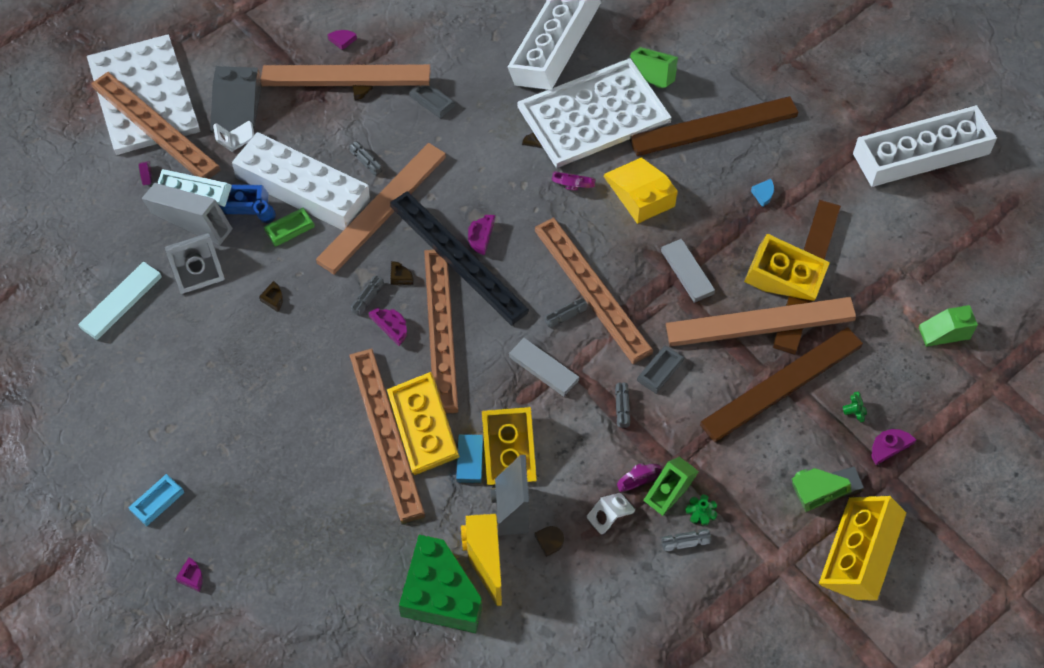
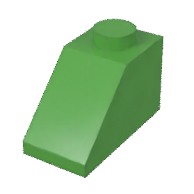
[630,47,678,88]
[919,305,978,347]
[643,457,699,516]
[791,468,851,512]

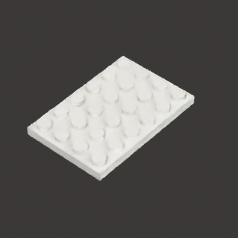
[87,34,200,155]
[518,58,671,169]

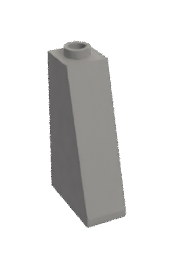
[142,183,233,245]

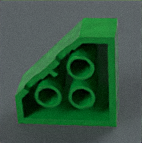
[399,534,482,633]

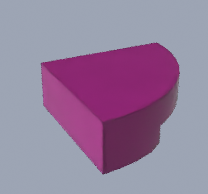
[327,30,357,50]
[139,161,152,185]
[176,557,203,592]

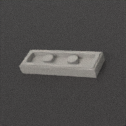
[661,239,715,303]
[509,338,579,397]

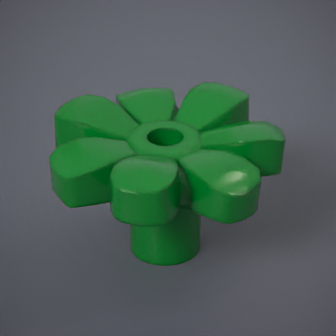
[843,391,867,423]
[686,494,718,525]

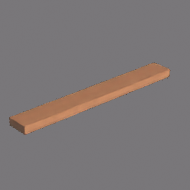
[261,64,431,86]
[91,72,221,179]
[316,143,446,274]
[535,218,653,364]
[424,250,458,413]
[666,297,856,347]
[350,349,425,524]

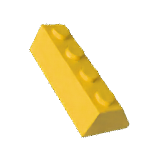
[819,496,906,600]

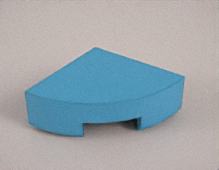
[751,179,774,207]

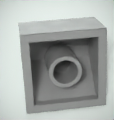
[165,233,225,294]

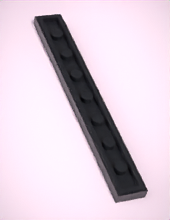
[390,191,529,326]

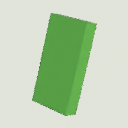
[264,208,315,247]

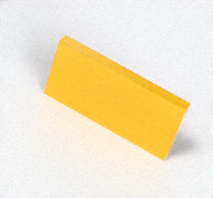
[387,372,460,475]

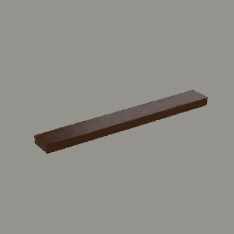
[630,96,798,156]
[773,200,841,355]
[700,327,863,443]

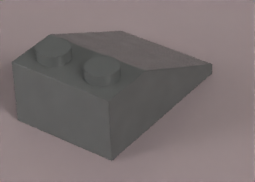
[210,66,262,133]
[491,455,529,535]

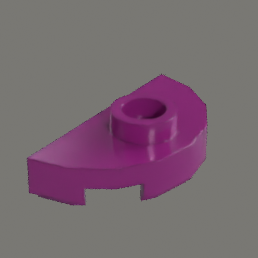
[552,171,596,190]
[468,214,496,255]
[369,308,407,346]
[871,429,916,465]
[617,463,663,492]

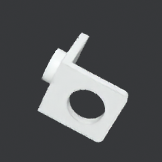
[213,121,254,152]
[587,493,635,534]

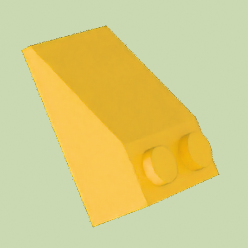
[604,157,678,224]
[744,234,830,301]
[482,407,537,485]
[461,514,502,606]

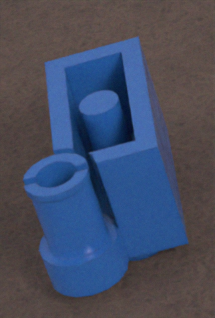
[220,185,276,223]

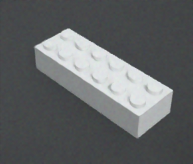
[508,0,601,90]
[853,105,997,187]
[232,132,370,230]

